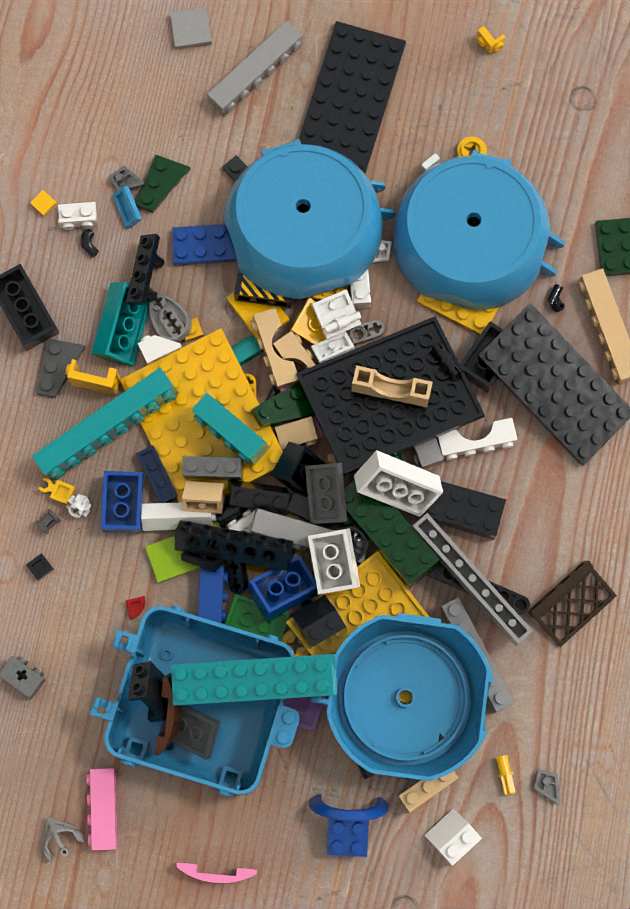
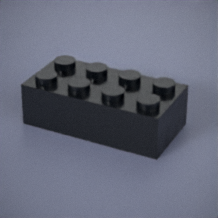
[0,264,59,351]
[420,481,506,540]

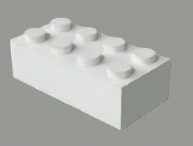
[354,450,443,517]

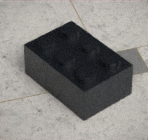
[460,321,503,393]

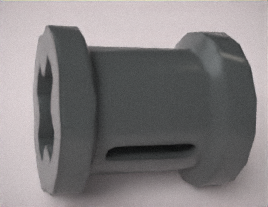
[35,509,61,534]

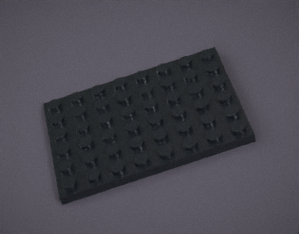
[296,316,485,476]

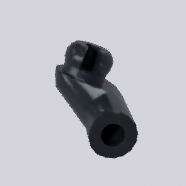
[81,229,99,257]
[548,284,565,312]

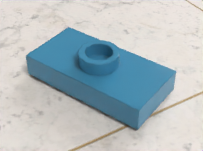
[112,186,142,228]

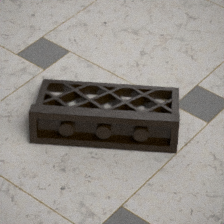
[527,561,617,647]

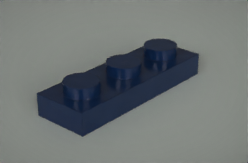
[136,446,178,503]

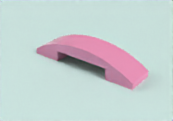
[177,863,257,883]

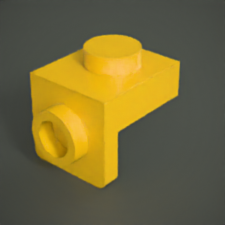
[476,26,506,54]

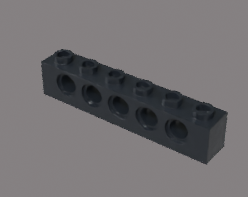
[175,520,293,571]

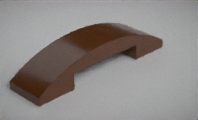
[155,673,181,756]

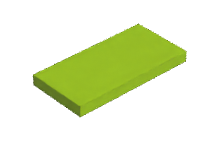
[145,520,221,583]

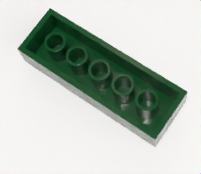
[344,480,440,588]

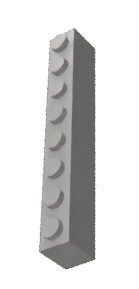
[412,513,533,646]

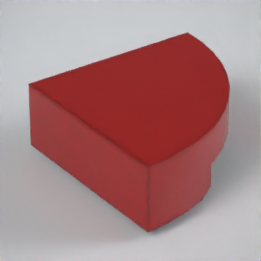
[126,596,146,620]

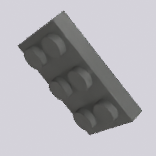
[305,463,347,524]
[159,705,221,760]

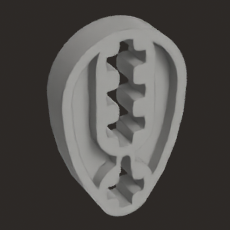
[149,293,192,342]

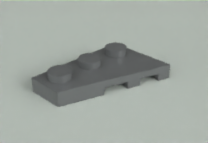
[36,339,86,398]

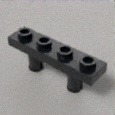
[126,233,165,306]

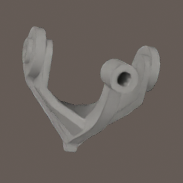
[42,816,85,862]

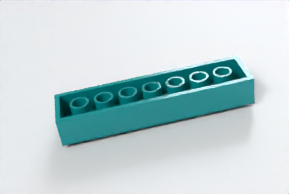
[32,368,179,480]
[171,654,337,705]

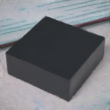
[26,553,54,581]

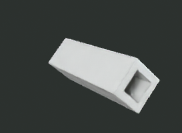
[141,502,216,531]

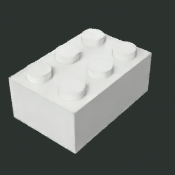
[308,528,360,594]

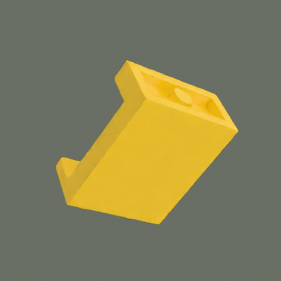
[65,359,120,396]

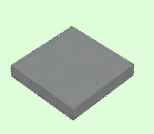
[170,8,212,49]

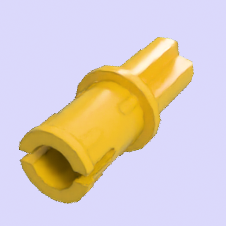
[495,755,515,795]

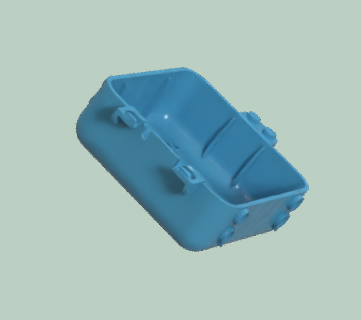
[90,605,300,797]

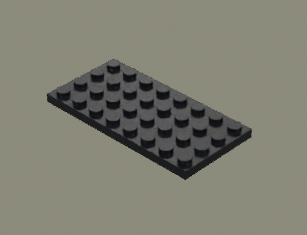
[299,21,406,175]
[477,303,630,466]

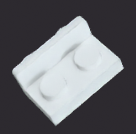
[58,202,98,230]
[311,331,355,364]

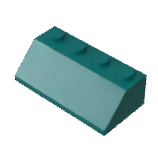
[91,282,150,366]

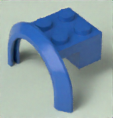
[309,794,389,857]

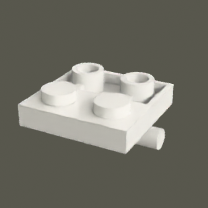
[311,289,361,339]

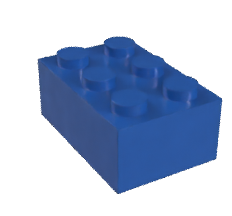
[101,471,144,533]
[247,555,318,621]

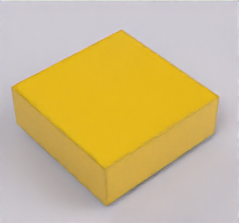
[30,190,57,217]

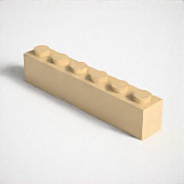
[578,268,630,384]

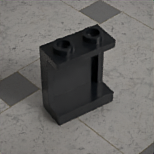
[128,661,169,723]

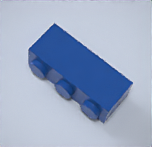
[198,566,228,624]

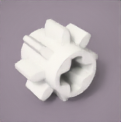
[66,494,92,518]

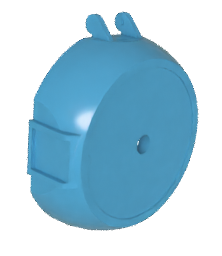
[223,138,396,299]
[392,150,565,311]
[310,613,493,781]

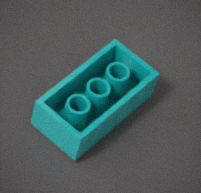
[192,392,270,465]

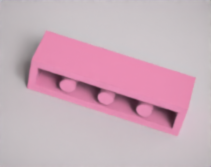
[87,768,118,850]

